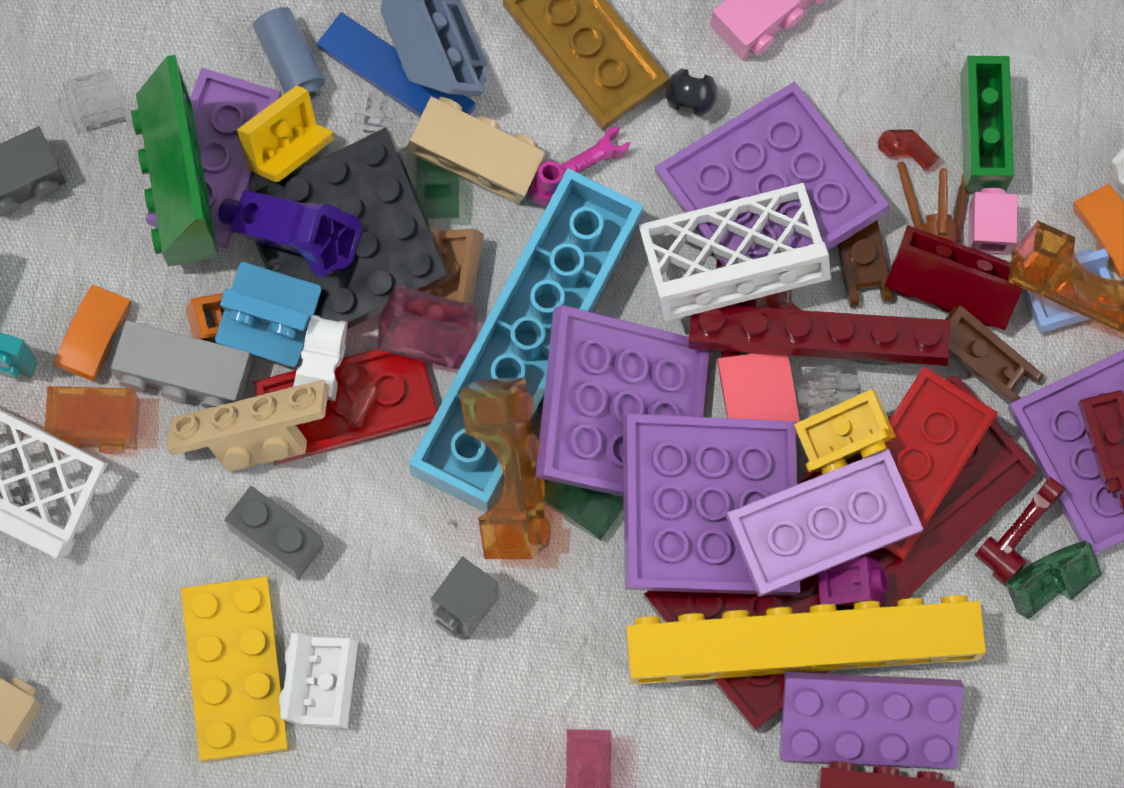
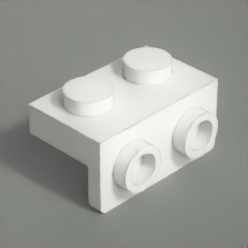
[279,632,358,729]

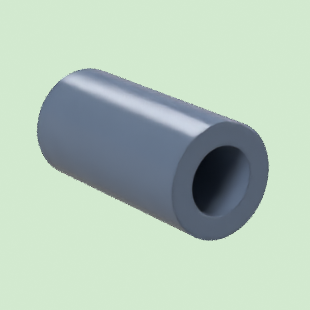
[253,7,325,100]

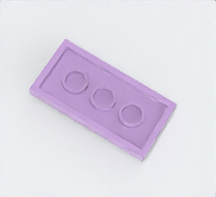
[725,449,923,597]

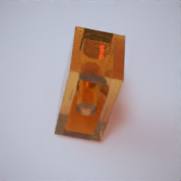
[44,386,140,455]

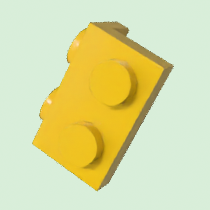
[237,85,334,182]
[794,389,896,475]

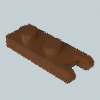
[837,220,892,308]
[945,305,1044,405]

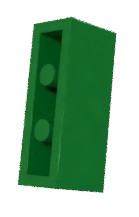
[960,56,1014,192]

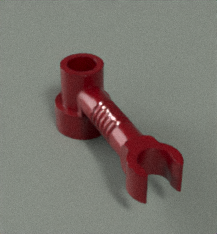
[975,476,1065,587]

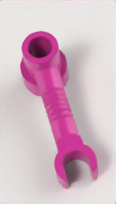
[528,127,631,207]

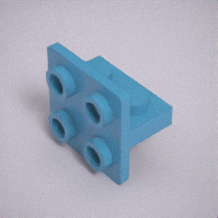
[215,262,322,368]

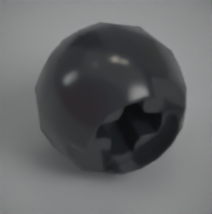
[666,68,717,116]

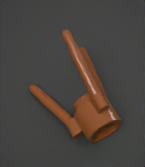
[897,162,968,243]

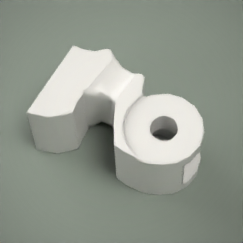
[293,315,348,401]

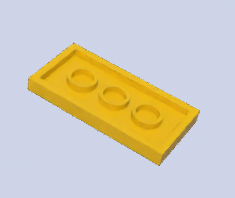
[181,576,289,763]

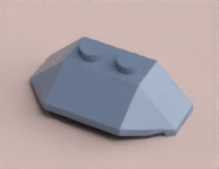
[380,0,489,96]

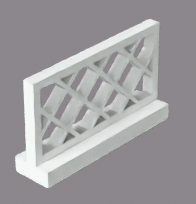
[639,183,831,322]
[0,409,108,558]

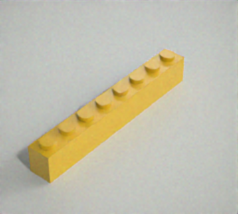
[625,595,986,685]

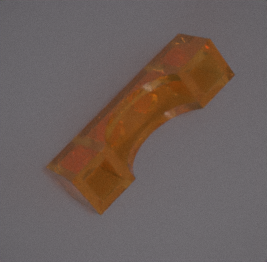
[1008,220,1124,333]
[459,378,551,559]

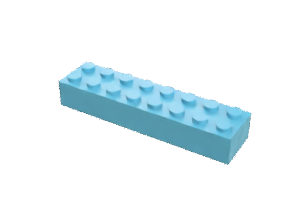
[409,168,644,514]

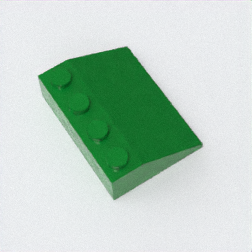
[131,55,218,267]

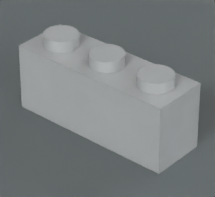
[111,320,254,409]

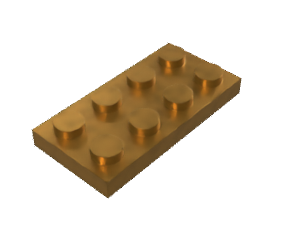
[503,0,669,131]

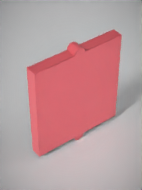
[717,353,800,423]

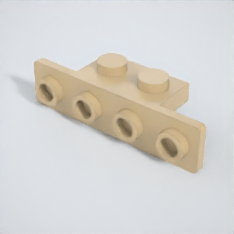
[166,380,329,472]

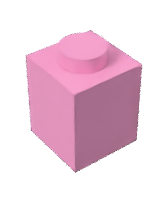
[968,188,1018,255]

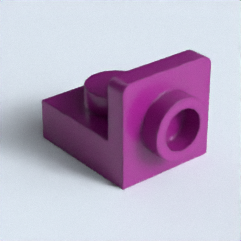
[818,556,889,608]

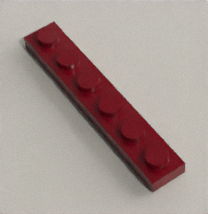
[689,306,951,366]

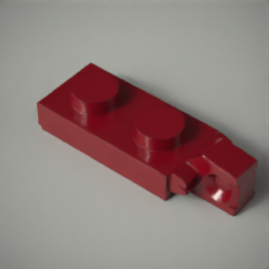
[1078,390,1124,514]

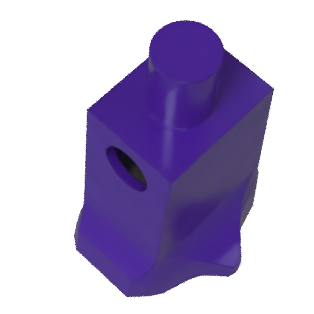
[218,190,362,278]

